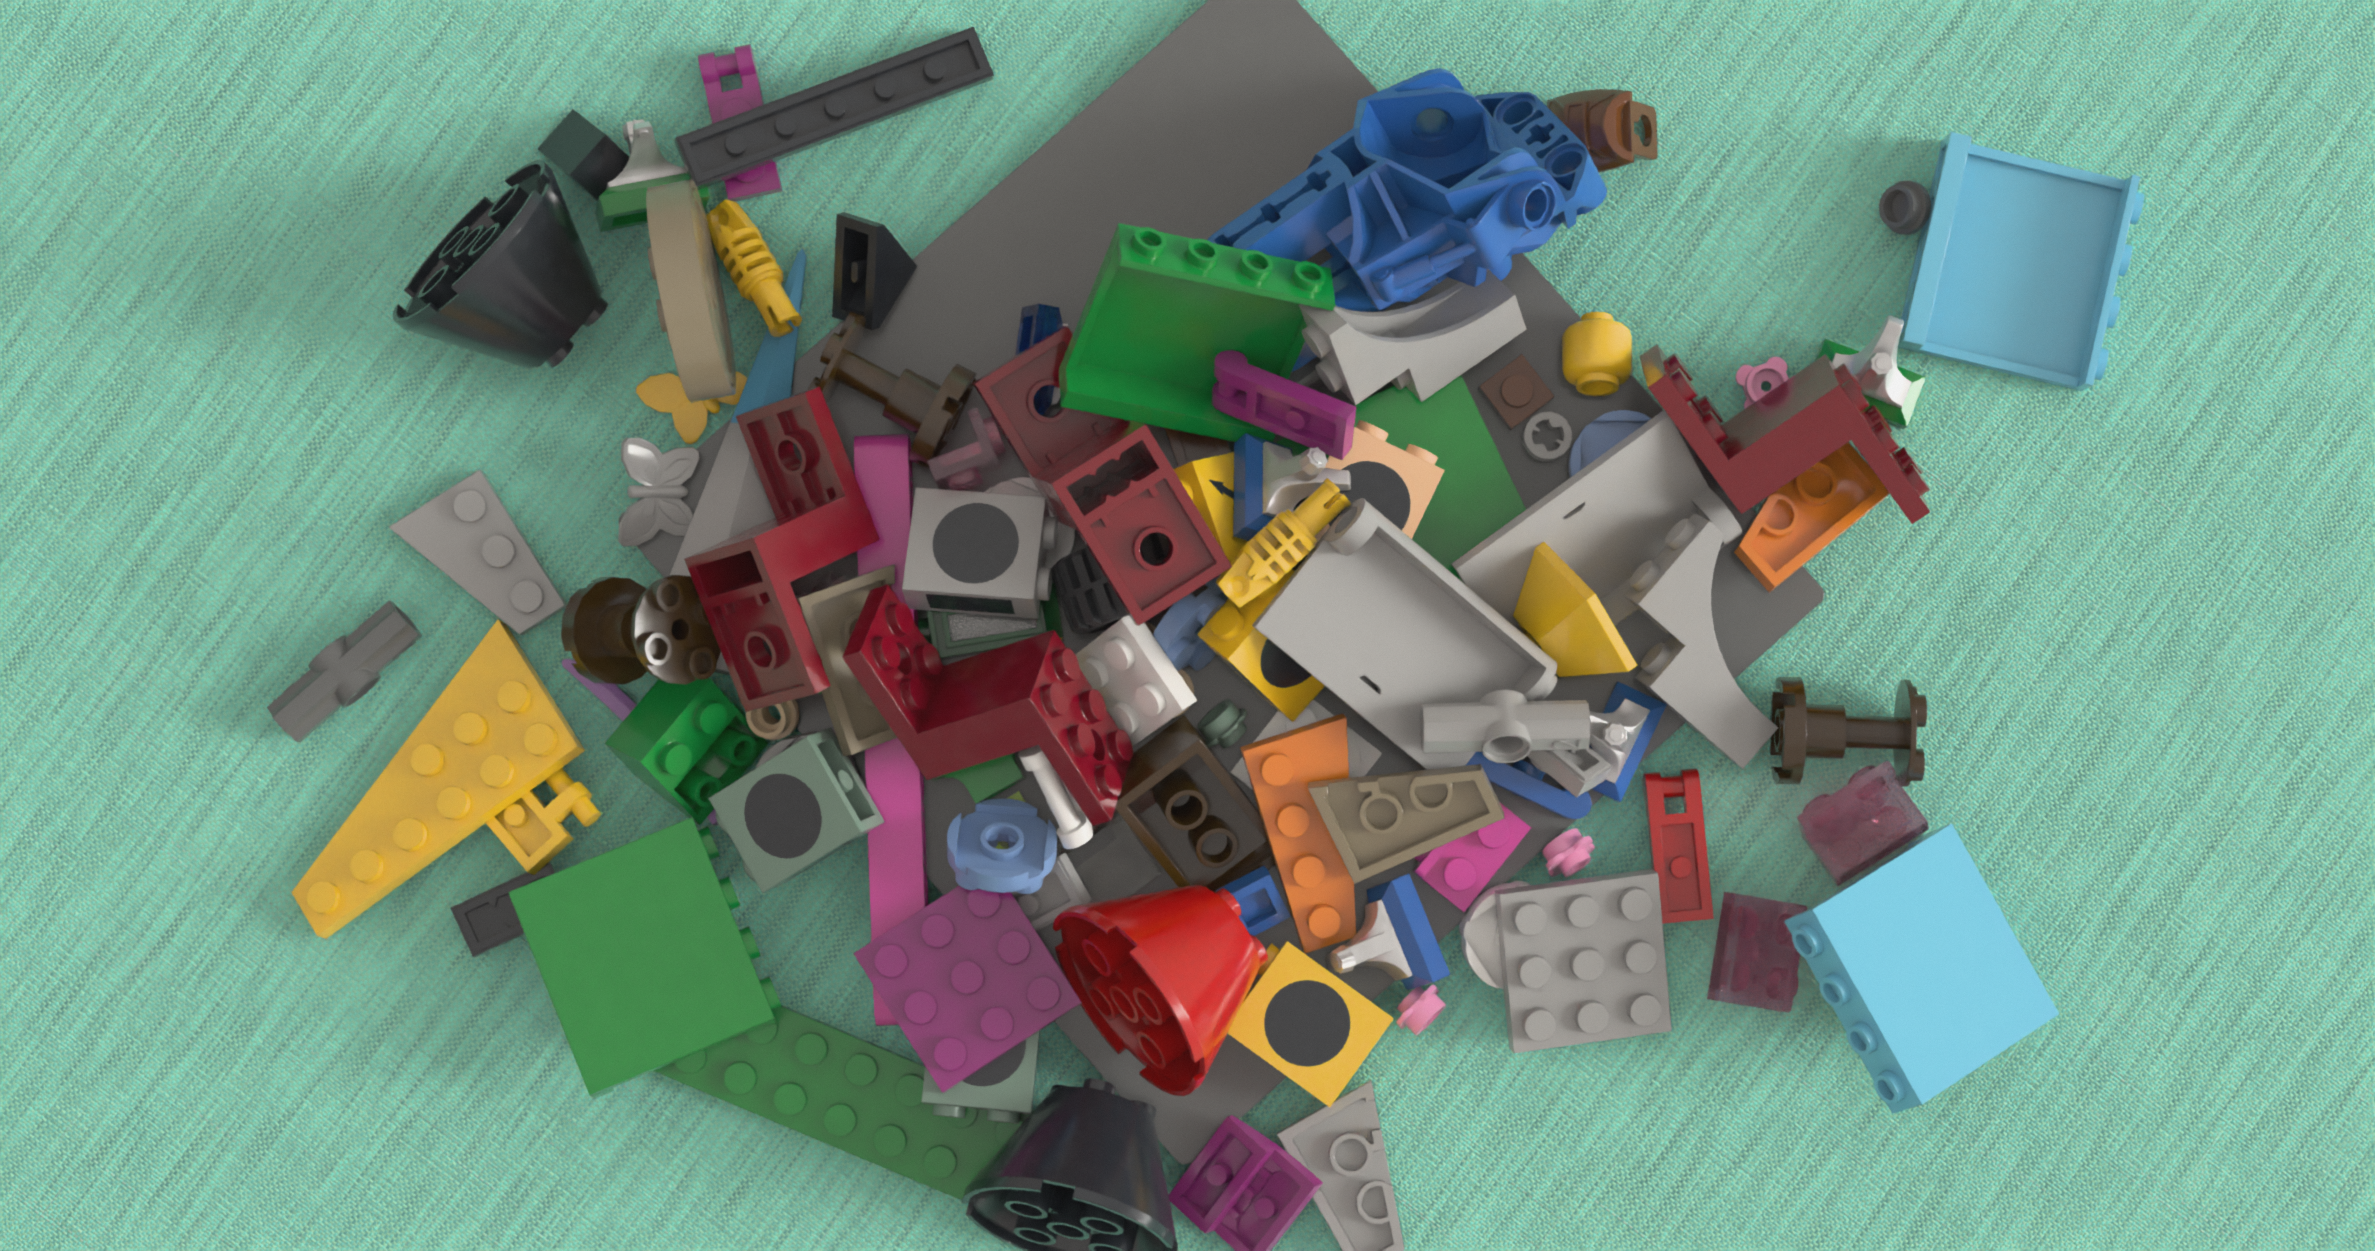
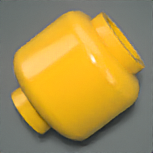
[1562,312,1633,396]

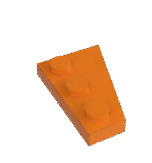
[1734,442,1890,593]

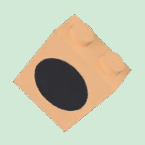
[1307,420,1445,555]

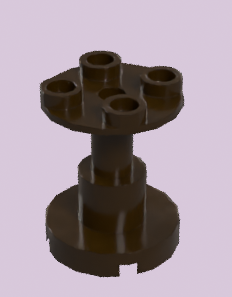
[807,311,977,470]
[561,575,721,684]
[1770,677,1927,787]

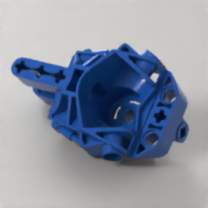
[1207,68,1607,372]

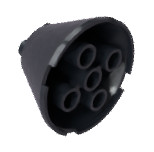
[393,160,608,369]
[961,1078,1178,1251]

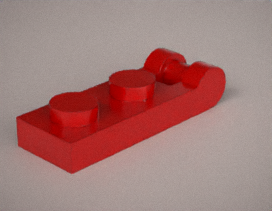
[1642,768,1714,924]

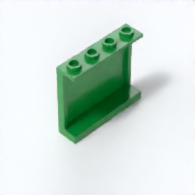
[1059,223,1336,442]
[1276,375,1526,581]
[508,817,781,1099]

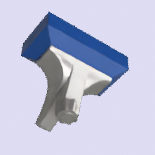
[1233,433,1351,541]
[1589,681,1667,803]
[1324,873,1451,990]

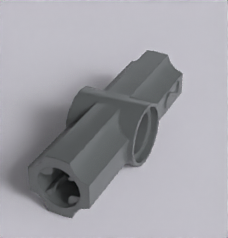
[267,601,422,742]

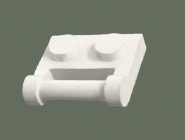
[1018,745,1093,849]

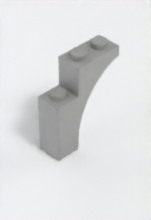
[1299,269,1526,405]
[1624,513,1778,769]

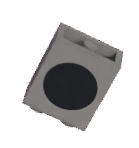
[902,488,1058,619]

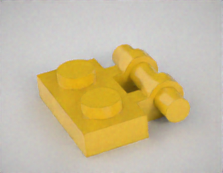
[485,768,601,875]

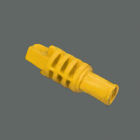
[706,199,802,337]
[1215,478,1351,607]

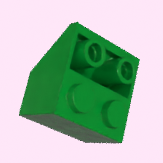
[605,678,768,825]

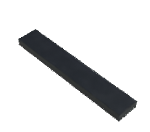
[675,27,994,190]

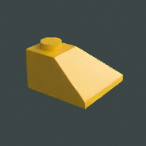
[1513,542,1637,677]

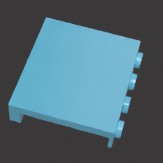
[1898,132,2144,391]
[1784,823,2059,1114]

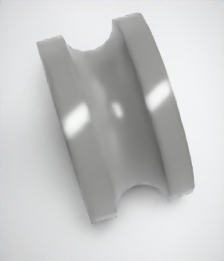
[1522,411,1572,462]

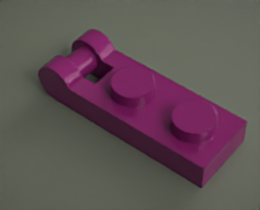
[698,44,783,202]
[1212,350,1356,460]

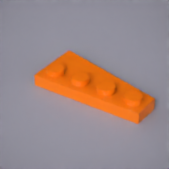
[1239,713,1356,954]

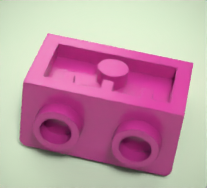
[1412,802,1531,912]

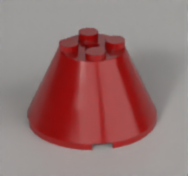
[1053,885,1268,1096]

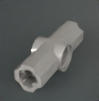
[1420,689,1590,763]

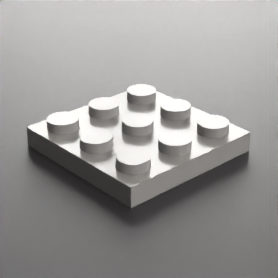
[1495,869,1672,1053]

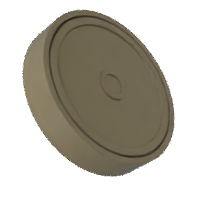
[646,179,736,403]

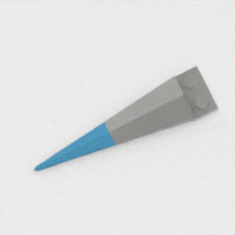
[670,249,807,676]

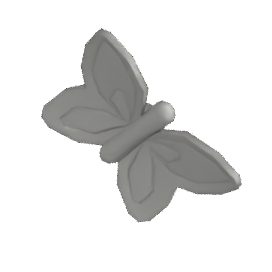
[618,438,700,547]

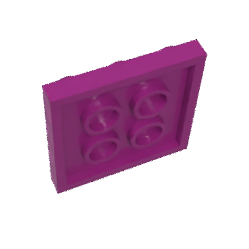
[853,886,1082,1093]

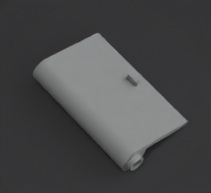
[1452,410,1743,634]
[1252,498,1557,770]

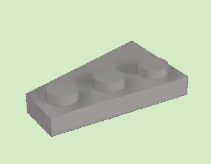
[389,470,567,635]
[1277,1079,1405,1251]

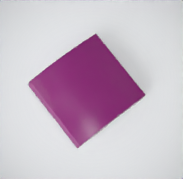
[1168,1115,1323,1251]

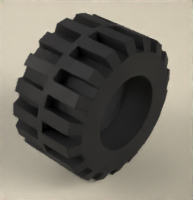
[1051,532,1197,634]

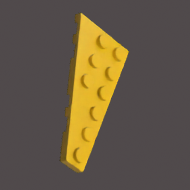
[291,619,585,939]

